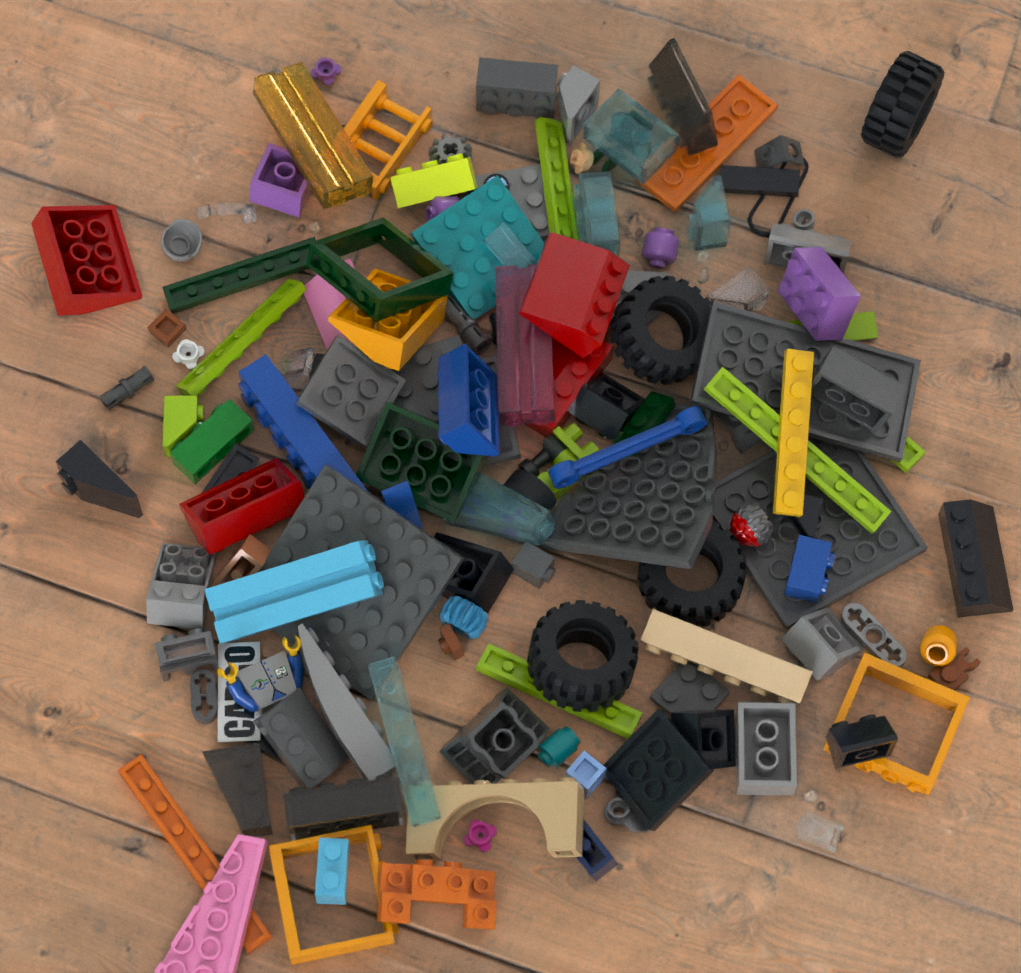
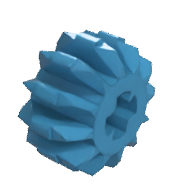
[439,596,489,639]

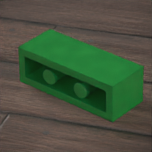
[170,399,254,485]

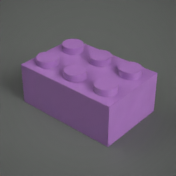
[777,247,861,341]

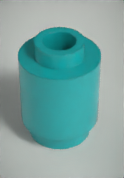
[538,726,581,768]

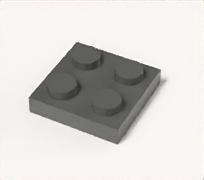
[650,661,730,716]

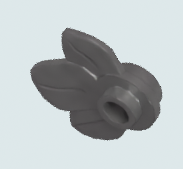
[604,791,651,833]

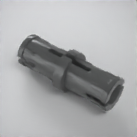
[99,366,154,410]

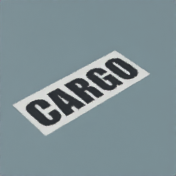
[217,642,260,742]

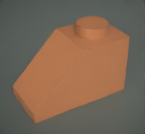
[210,534,271,587]

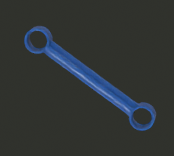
[548,406,707,489]

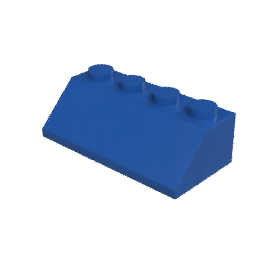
[437,344,500,456]

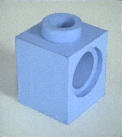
[565,751,606,799]

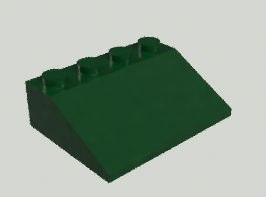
[356,402,489,523]

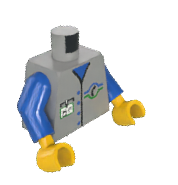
[217,634,304,716]

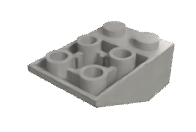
[146,543,217,629]

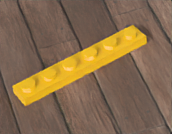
[773,349,814,517]

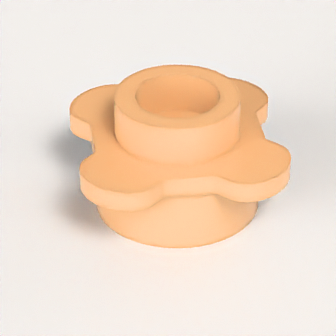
[570,143,594,174]

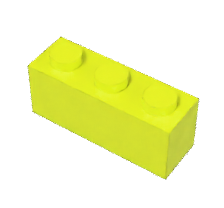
[390,153,478,208]

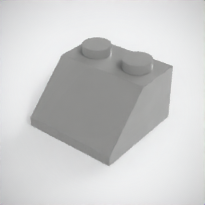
[557,65,600,145]
[781,607,864,681]

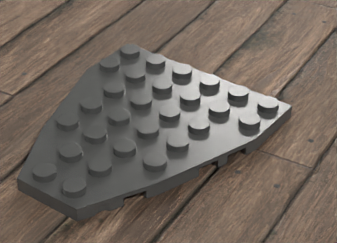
[539,403,717,569]

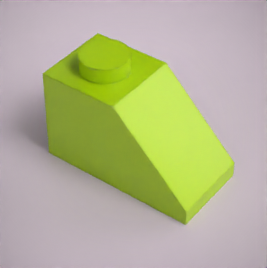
[163,395,204,457]

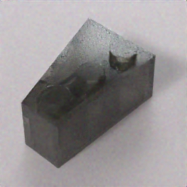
[202,743,273,837]

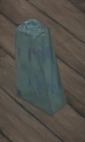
[443,473,556,545]

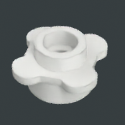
[172,339,205,369]

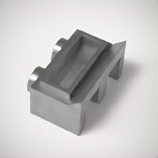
[155,628,219,682]

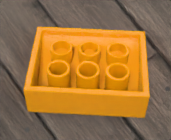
[328,268,448,371]

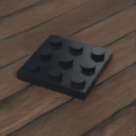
[603,708,714,831]

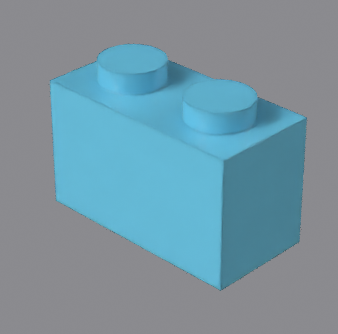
[315,838,350,905]

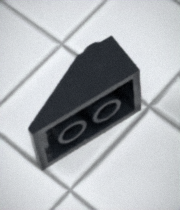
[56,440,143,518]
[434,532,514,615]

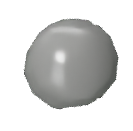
[161,219,202,261]

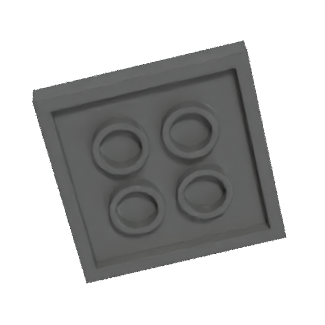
[295,335,406,449]
[390,335,463,422]

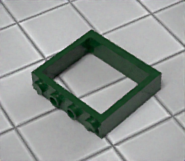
[306,217,454,322]

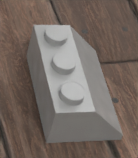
[764,223,851,274]

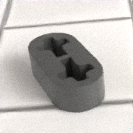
[190,669,218,724]

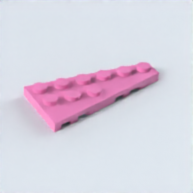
[154,834,268,973]

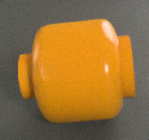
[920,625,958,666]

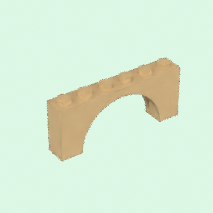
[406,777,584,861]

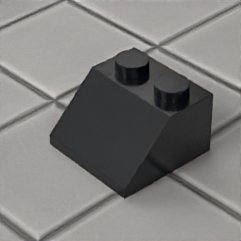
[569,372,645,441]
[671,709,736,769]
[826,714,898,769]

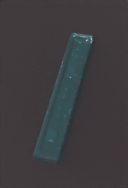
[368,656,441,827]

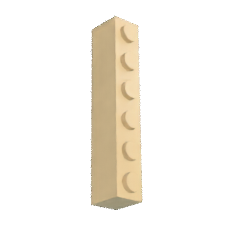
[640,609,812,705]

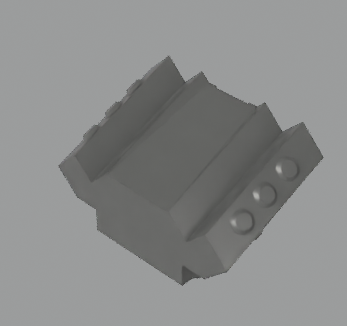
[439,687,550,784]

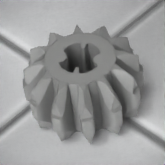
[428,132,473,164]

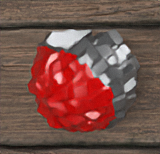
[730,502,774,547]

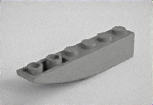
[297,623,400,787]

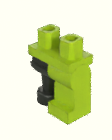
[518,423,600,501]

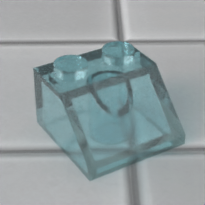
[687,175,730,251]

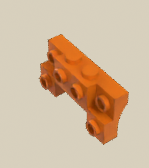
[377,859,497,930]

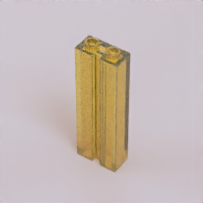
[253,61,373,210]

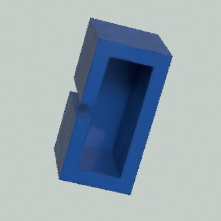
[784,535,835,603]

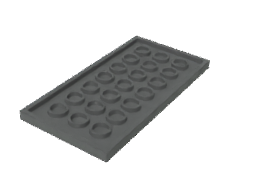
[690,301,921,462]

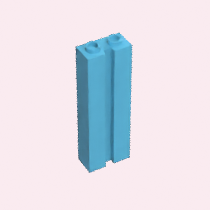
[204,540,384,644]

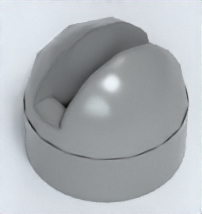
[793,209,815,230]

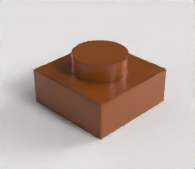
[147,309,187,348]
[438,624,464,661]

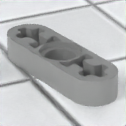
[841,603,907,668]

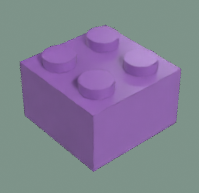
[249,143,319,217]

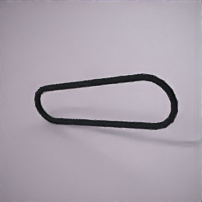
[748,155,809,236]

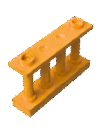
[322,80,433,201]

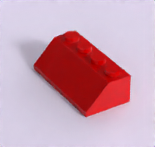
[179,458,305,555]

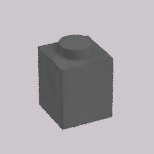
[511,541,556,589]

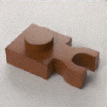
[928,647,981,691]

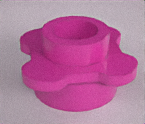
[464,819,497,852]

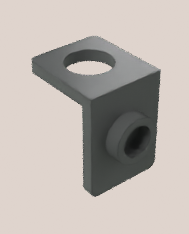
[755,135,804,168]

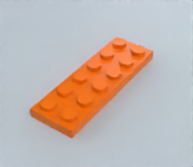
[635,74,778,213]

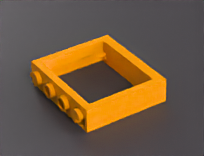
[823,652,970,795]
[269,825,399,965]

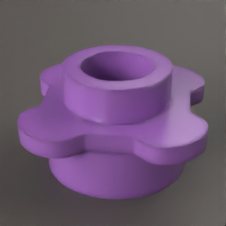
[310,57,341,86]

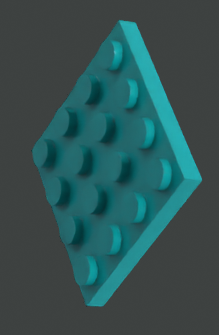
[410,175,545,320]

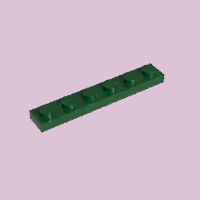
[162,237,316,314]

